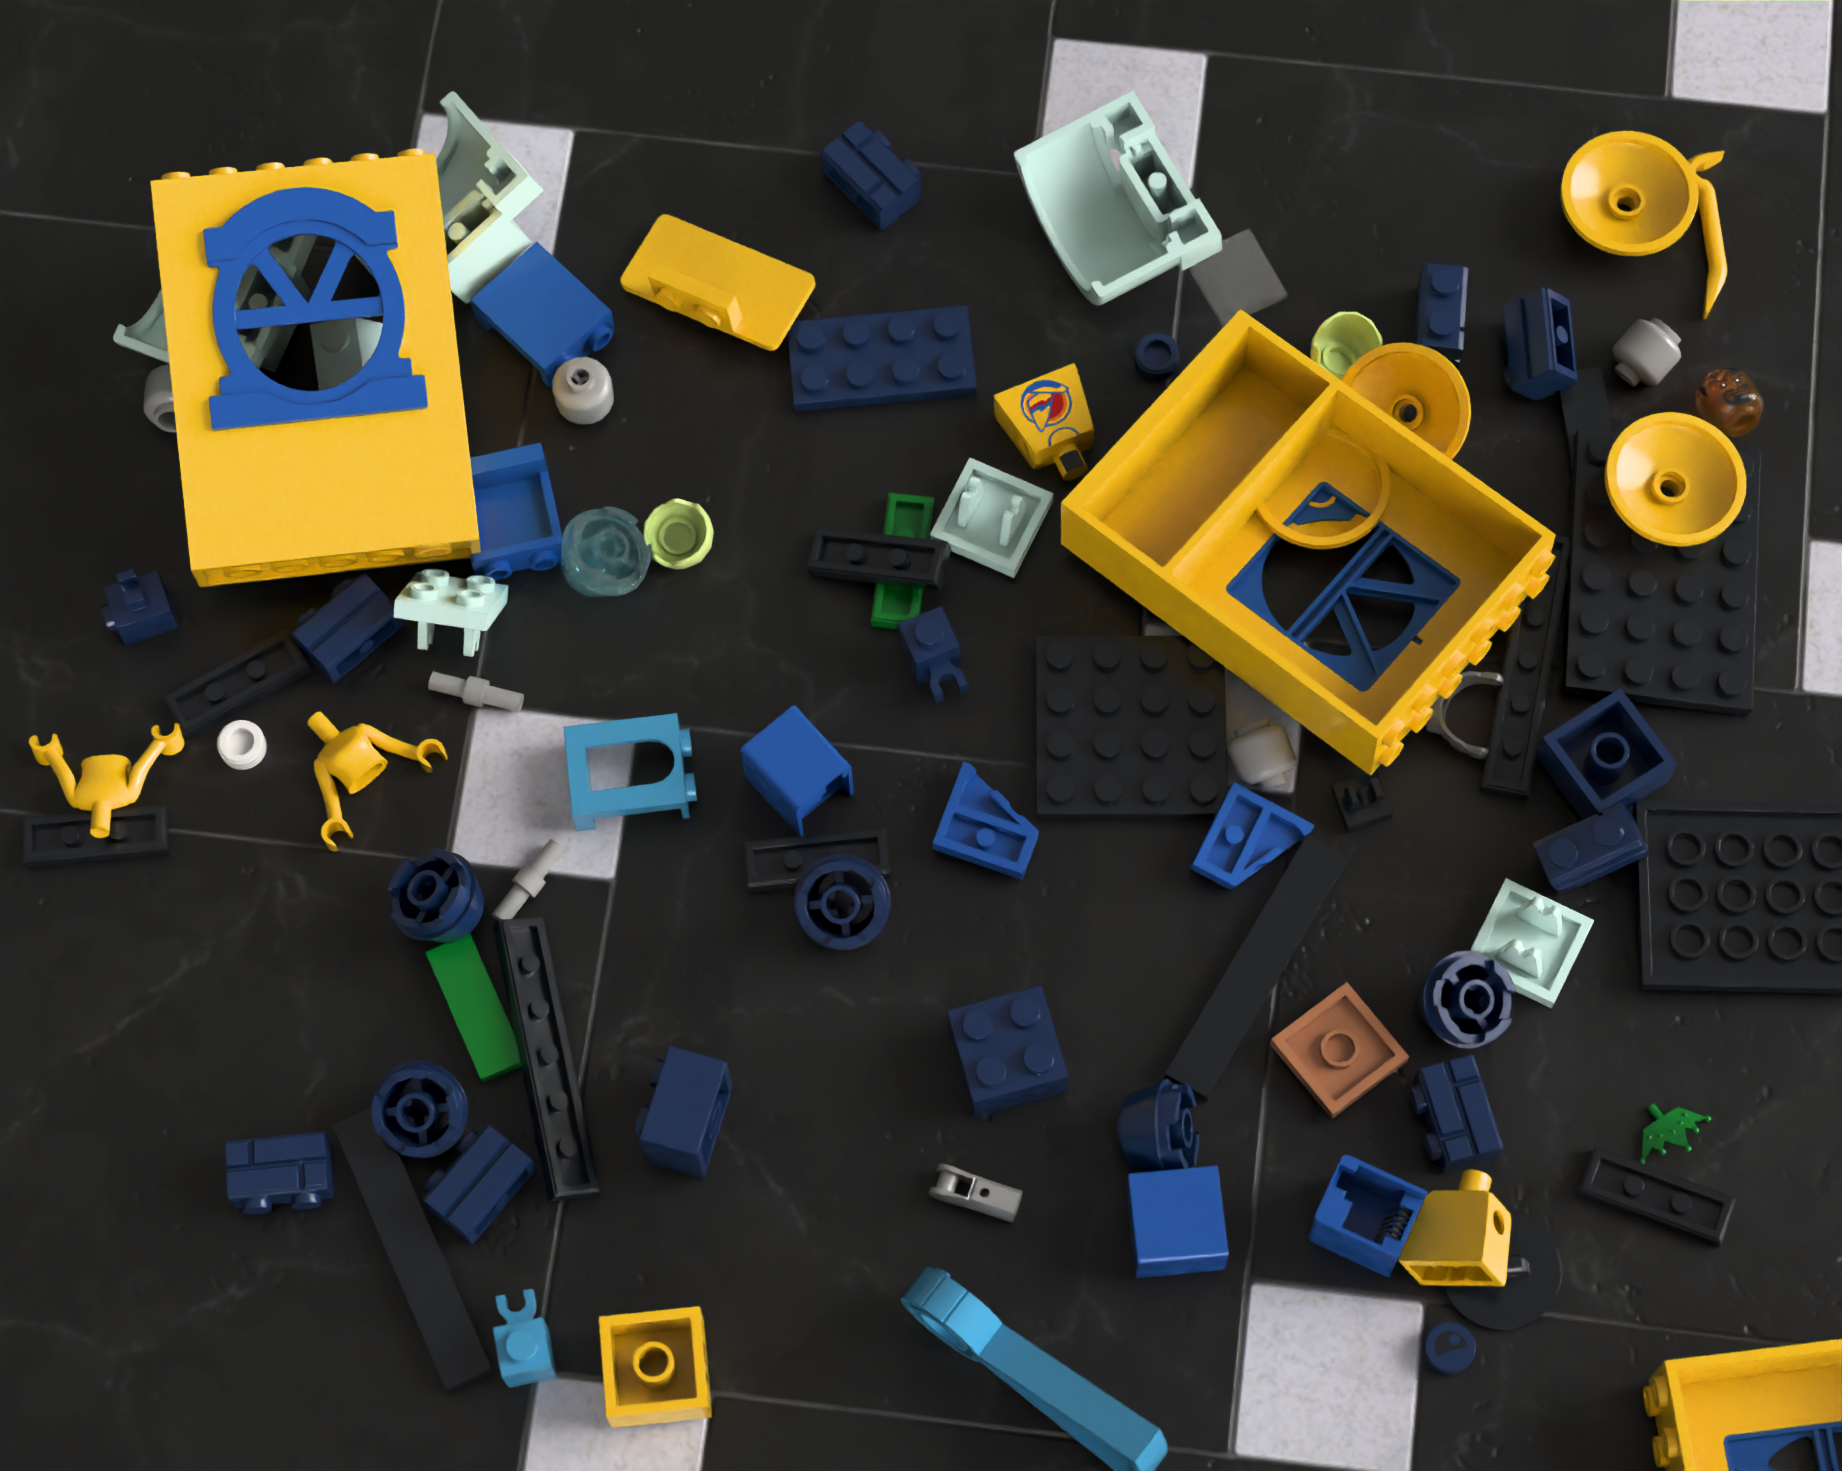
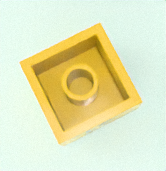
[599,1306,712,1428]

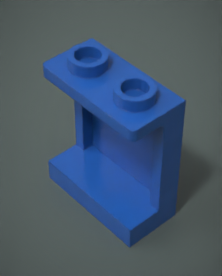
[470,242,615,388]
[470,442,567,581]

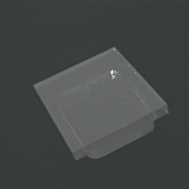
[1189,229,1287,327]

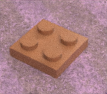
[1270,982,1409,1119]

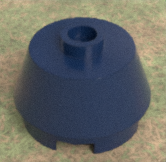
[387,848,484,943]
[794,854,891,950]
[1418,950,1515,1049]
[371,1061,468,1158]
[1117,1079,1199,1172]

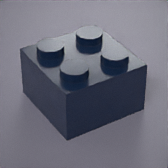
[1536,688,1678,820]
[947,985,1069,1117]
[635,1046,733,1179]

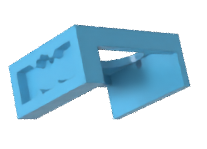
[563,713,697,831]

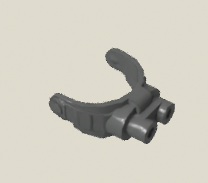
[1425,671,1503,759]

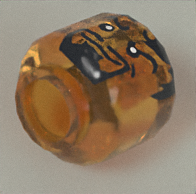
[1695,368,1764,437]

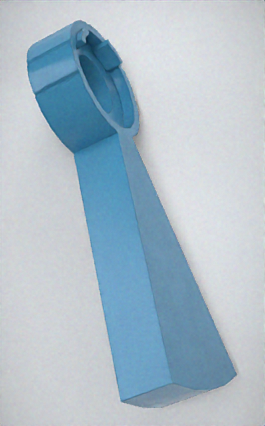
[901,1267,1168,1471]

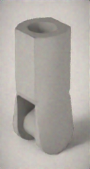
[928,1164,1023,1223]

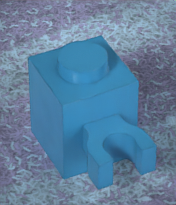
[493,1288,558,1388]

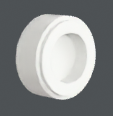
[217,720,267,770]

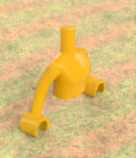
[307,712,448,851]
[29,723,185,838]

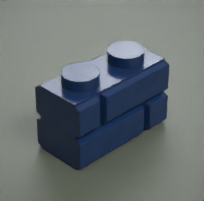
[820,121,922,230]
[1414,263,1468,370]
[1501,288,1578,400]
[292,573,405,684]
[1533,802,1650,895]
[1409,1055,1504,1173]
[423,1124,536,1245]
[225,1131,334,1214]

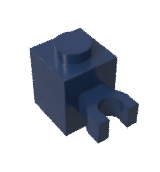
[101,568,179,645]
[898,606,968,704]

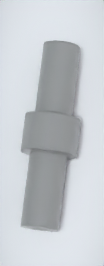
[428,671,524,712]
[492,839,565,920]

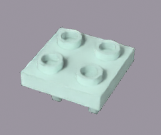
[930,458,1054,578]
[394,569,508,657]
[1470,878,1594,1009]

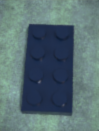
[787,305,976,412]

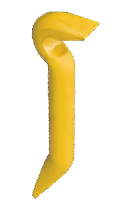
[1688,151,1727,320]

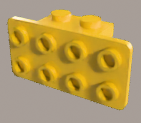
[620,214,815,351]

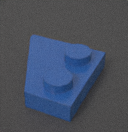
[932,761,1039,880]
[1189,782,1314,890]

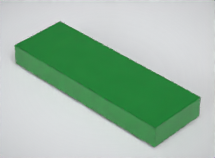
[871,493,935,629]
[425,933,521,1084]

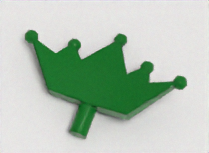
[1638,1104,1712,1164]

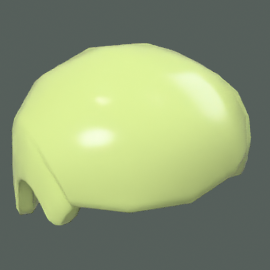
[1310,311,1383,380]
[643,498,714,569]

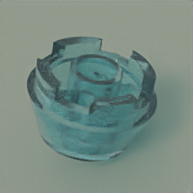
[560,506,652,598]

